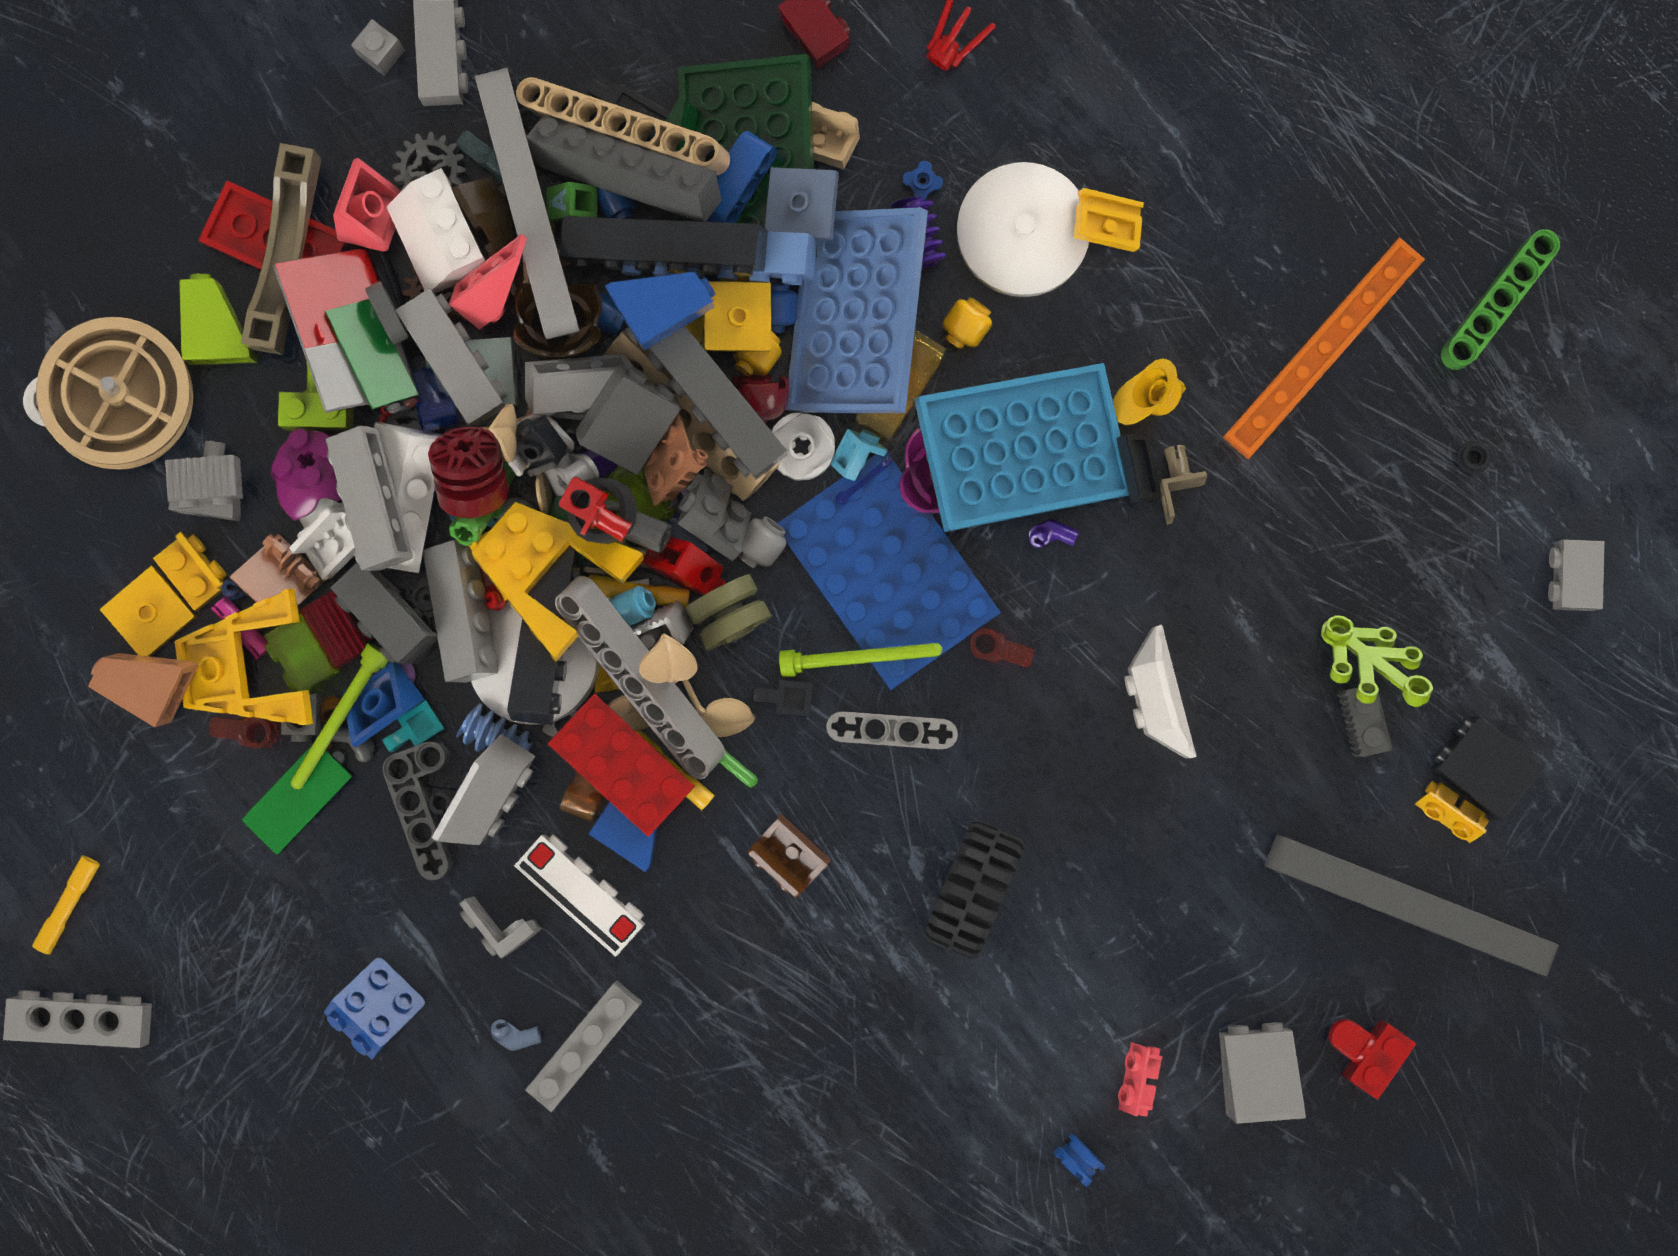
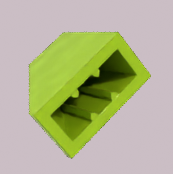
[180,274,257,365]

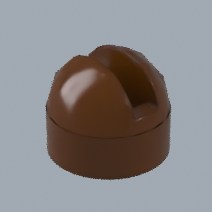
[320,695,347,723]

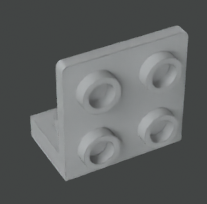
[459,897,542,958]

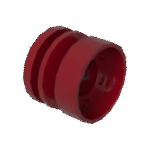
[428,427,509,518]

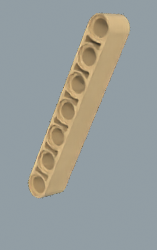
[516,77,730,176]

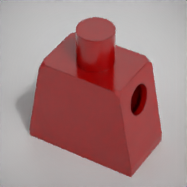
[642,537,726,595]

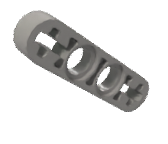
[826,712,958,750]

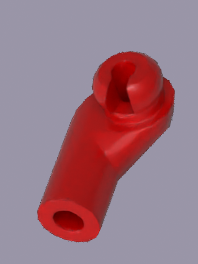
[484,584,508,611]

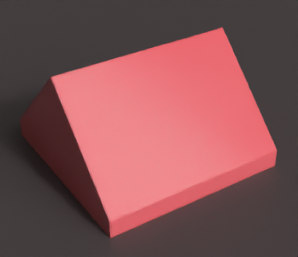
[333,158,401,252]

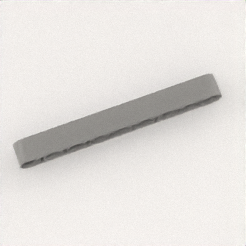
[475,68,579,340]

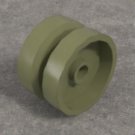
[685,574,772,651]

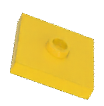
[702,281,772,352]
[100,566,197,657]

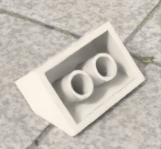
[387,168,486,294]

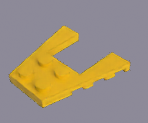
[471,502,644,662]
[175,588,313,725]

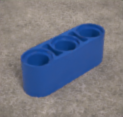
[707,131,777,223]

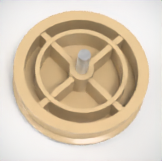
[36,317,194,470]

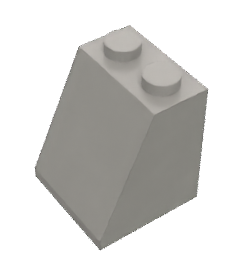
[1219,1022,1306,1124]

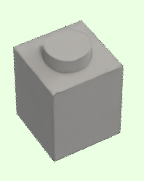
[351,19,405,76]

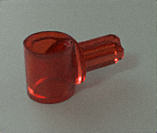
[969,628,1034,667]
[209,717,279,748]

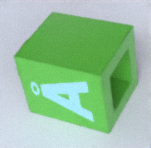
[546,182,597,223]

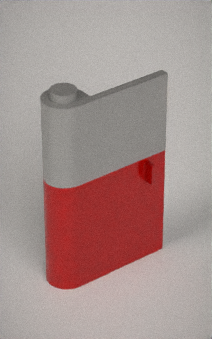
[273,249,420,413]

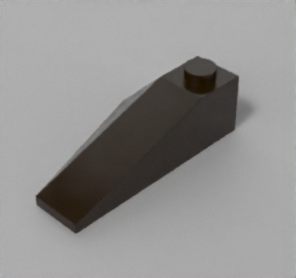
[451,177,524,300]

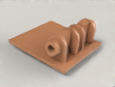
[643,412,708,506]
[229,534,327,606]

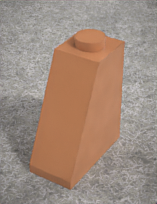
[88,653,199,727]

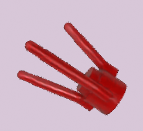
[926,0,996,71]

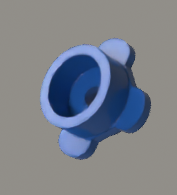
[903,161,943,200]

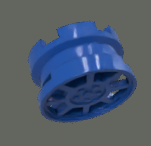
[1053,1133,1106,1187]

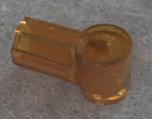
[560,772,602,822]

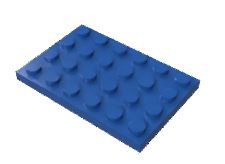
[777,452,1001,691]

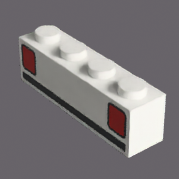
[514,834,645,957]

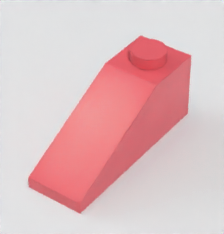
[449,234,527,330]

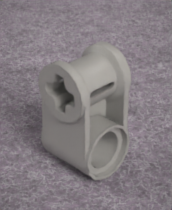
[544,452,599,496]

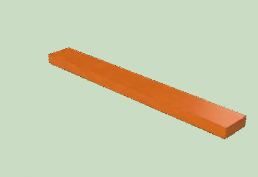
[1223,237,1425,460]

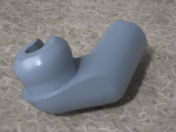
[491,1019,542,1051]

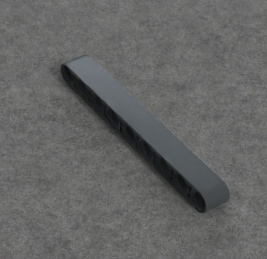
[1264,834,1559,977]

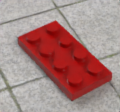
[198,181,348,270]
[547,693,695,837]

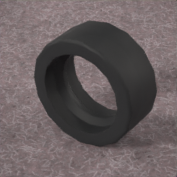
[567,477,637,544]

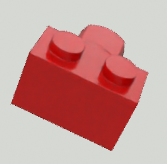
[1328,1019,1417,1100]

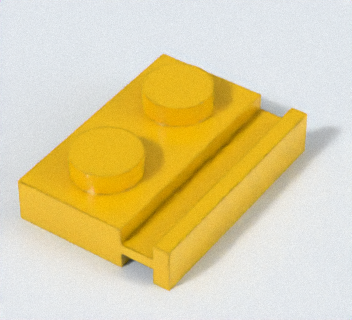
[1073,188,1144,252]

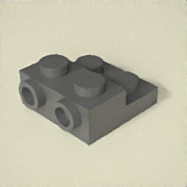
[677,468,752,561]

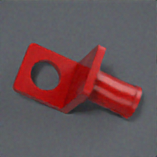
[559,476,633,543]

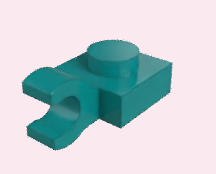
[382,700,445,752]

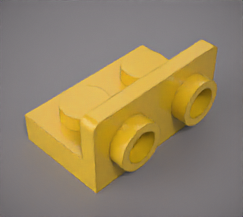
[153,531,227,611]

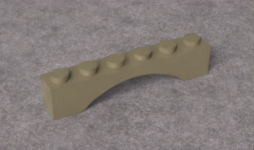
[241,143,322,355]

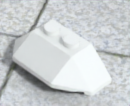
[1124,625,1197,758]

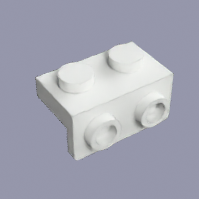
[290,506,355,580]

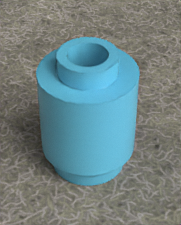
[609,586,656,626]

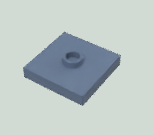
[765,167,839,240]

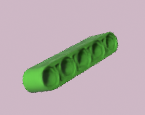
[1441,229,1560,370]

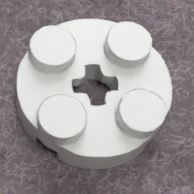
[772,413,835,481]

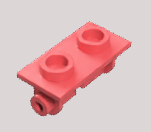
[1118,1042,1163,1116]

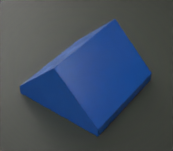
[342,661,424,747]

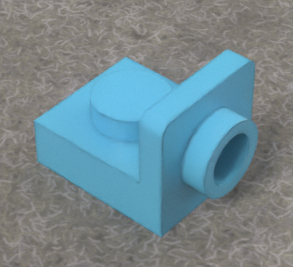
[830,429,888,481]

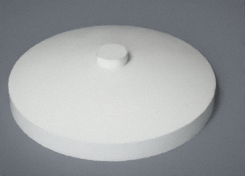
[956,162,1089,297]
[471,601,600,725]

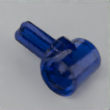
[413,367,457,433]

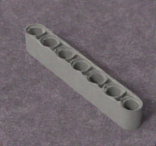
[555,576,725,779]

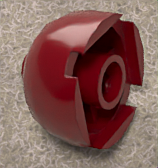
[732,375,789,425]

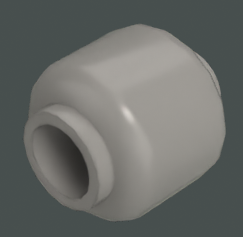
[739,517,786,568]

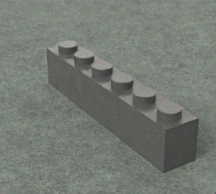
[526,115,722,222]
[625,326,787,480]

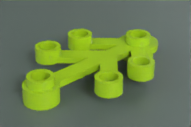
[1321,616,1433,707]

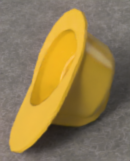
[1113,359,1186,425]

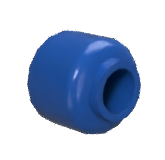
[771,283,798,333]

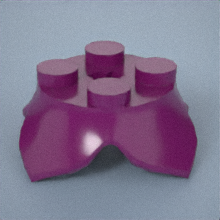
[899,428,940,514]
[270,429,342,521]

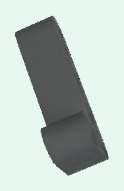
[382,742,453,880]

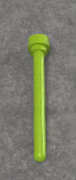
[291,643,389,789]
[779,643,942,678]

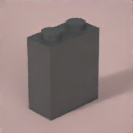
[575,364,681,475]

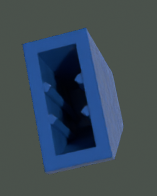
[605,272,716,351]
[589,802,658,872]

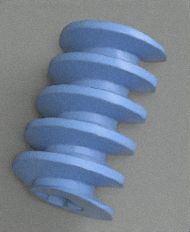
[456,703,533,752]

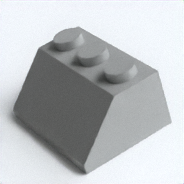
[432,734,535,845]

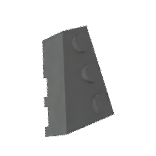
[331,563,439,664]

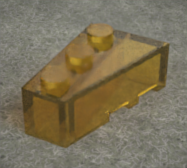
[856,329,946,443]

